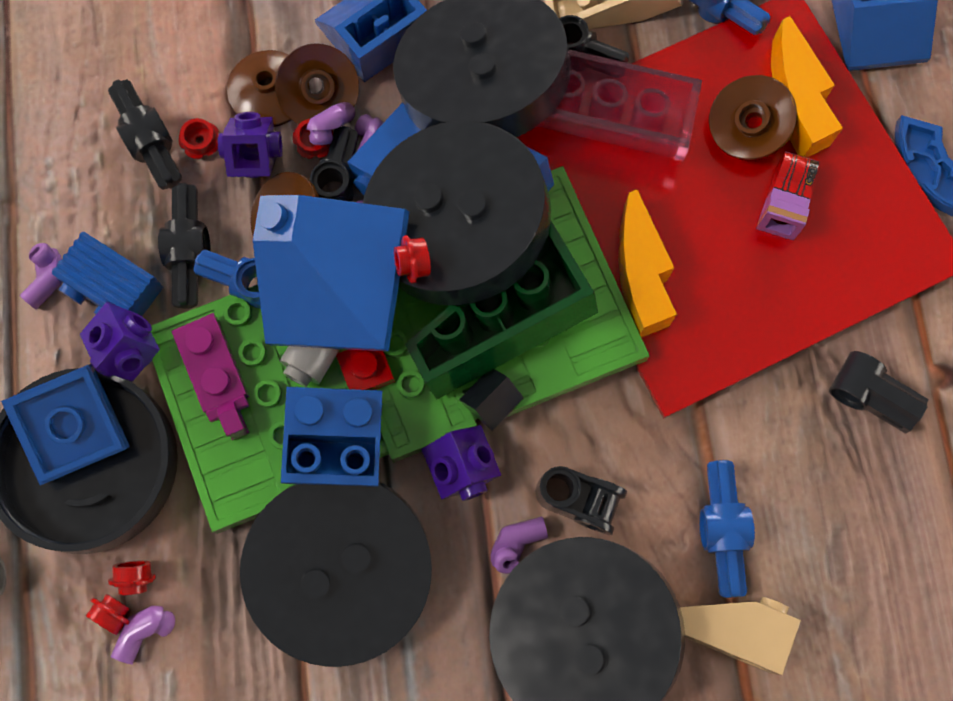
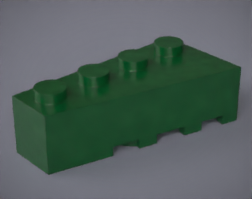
[405,221,598,400]

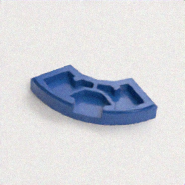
[894,115,953,216]

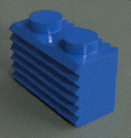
[51,232,164,316]

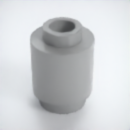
[279,346,340,387]

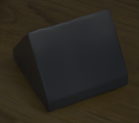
[459,369,524,432]

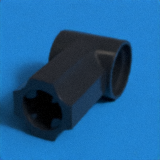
[829,351,929,433]

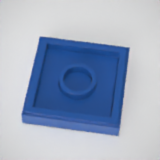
[1,364,130,485]

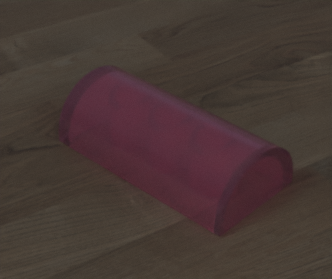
[536,49,702,161]

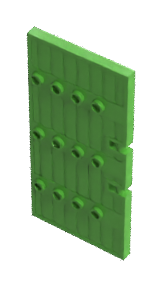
[151,166,649,534]

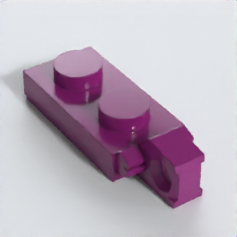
[171,313,250,440]

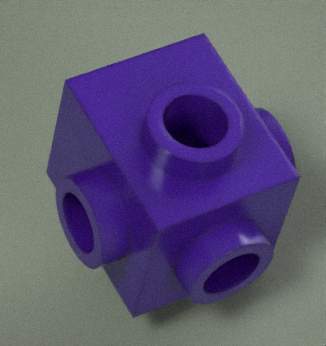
[218,112,283,178]
[80,302,160,382]
[421,425,501,501]

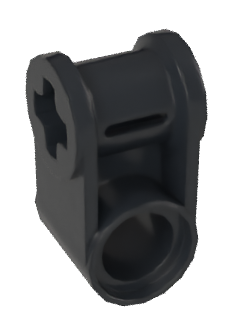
[535,466,627,535]

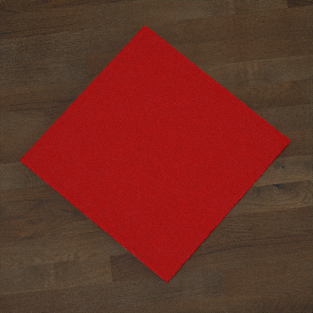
[516,0,953,419]

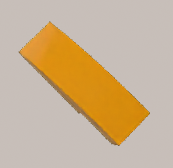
[771,16,843,158]
[618,190,677,338]

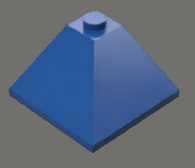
[253,195,410,352]

